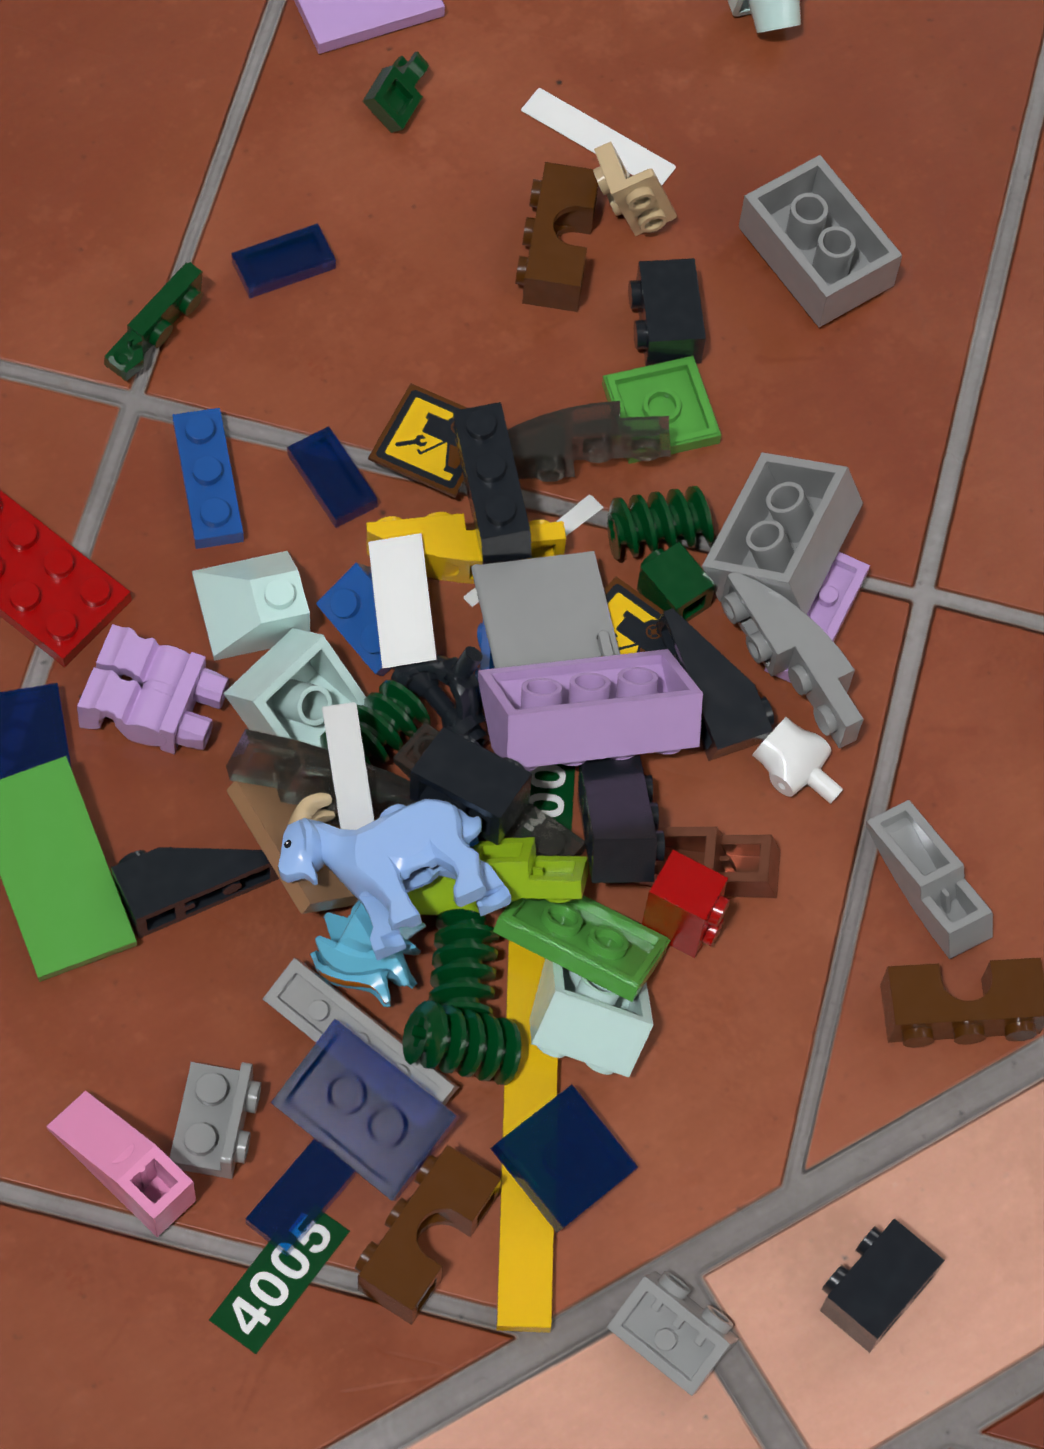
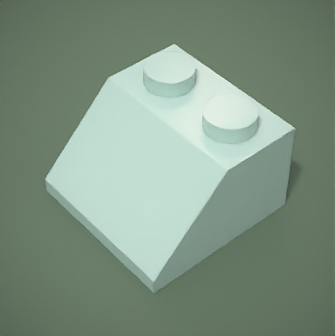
[223,628,366,773]
[529,958,654,1077]

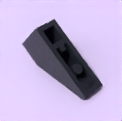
[656,608,774,761]
[111,847,279,939]

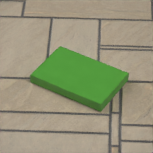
[493,895,671,1002]

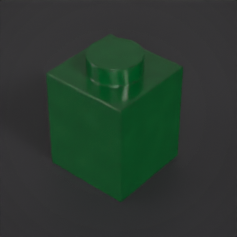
[637,542,715,622]

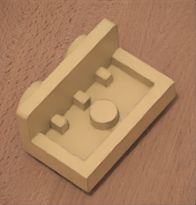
[593,141,677,236]

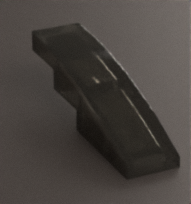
[226,729,416,825]

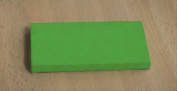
[0,756,137,982]

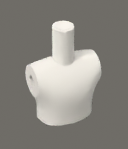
[752,717,843,804]

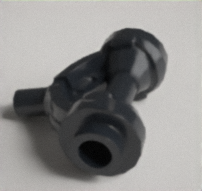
[391,646,489,747]

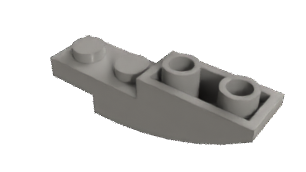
[721,571,863,748]

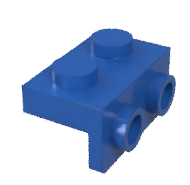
[316,562,392,676]

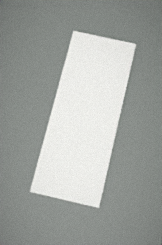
[368,533,437,669]

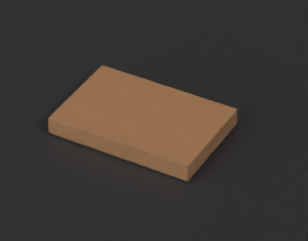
[226,770,358,914]

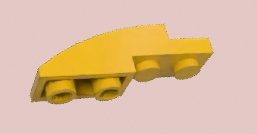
[366,512,566,584]

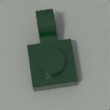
[362,51,429,133]

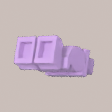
[77,624,229,755]

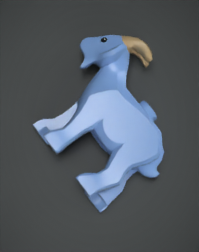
[278,793,511,961]

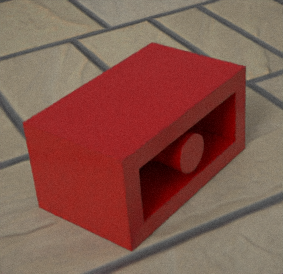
[642,850,730,958]

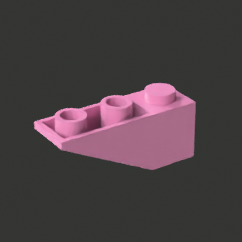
[46,1090,196,1237]

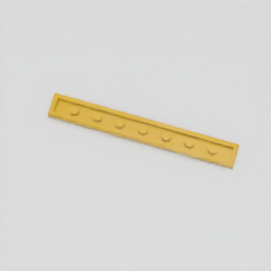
[496,940,558,1333]

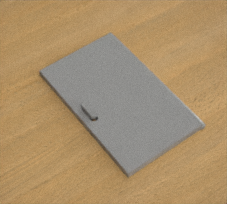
[471,551,620,668]

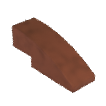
[635,827,780,898]

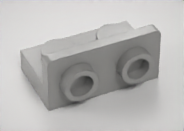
[170,1062,261,1179]
[606,1271,739,1396]

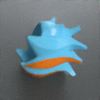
[310,900,426,1007]

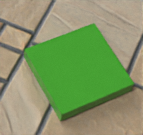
[602,356,721,464]

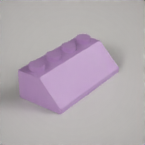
[478,649,703,771]

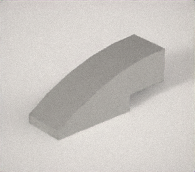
[866,800,993,959]

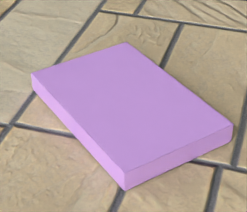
[294,0,445,54]

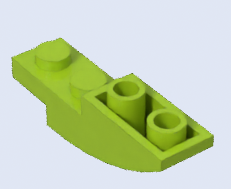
[407,837,588,915]

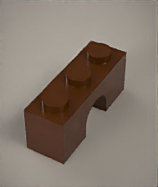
[515,162,599,312]
[880,958,1044,1048]
[355,1144,501,1325]

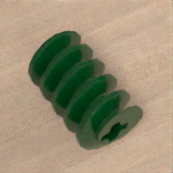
[607,486,714,560]
[320,680,431,776]
[428,909,499,1015]
[402,1001,522,1085]

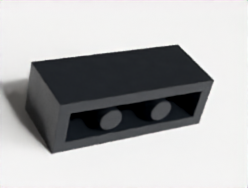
[453,402,532,564]
[577,755,665,883]

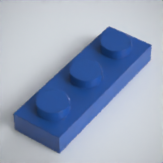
[172,408,244,549]

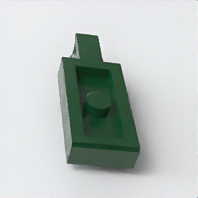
[104,262,203,381]

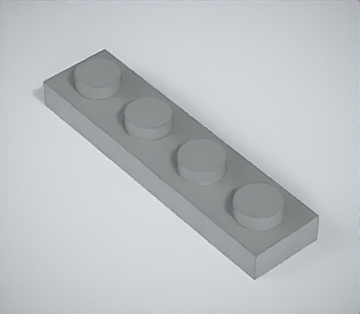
[263,958,459,1129]

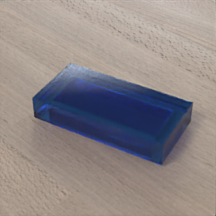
[231,223,336,299]
[287,426,378,528]
[245,1139,355,1256]

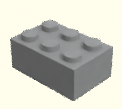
[739,155,902,327]
[702,452,863,614]

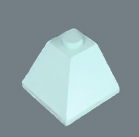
[192,551,310,661]

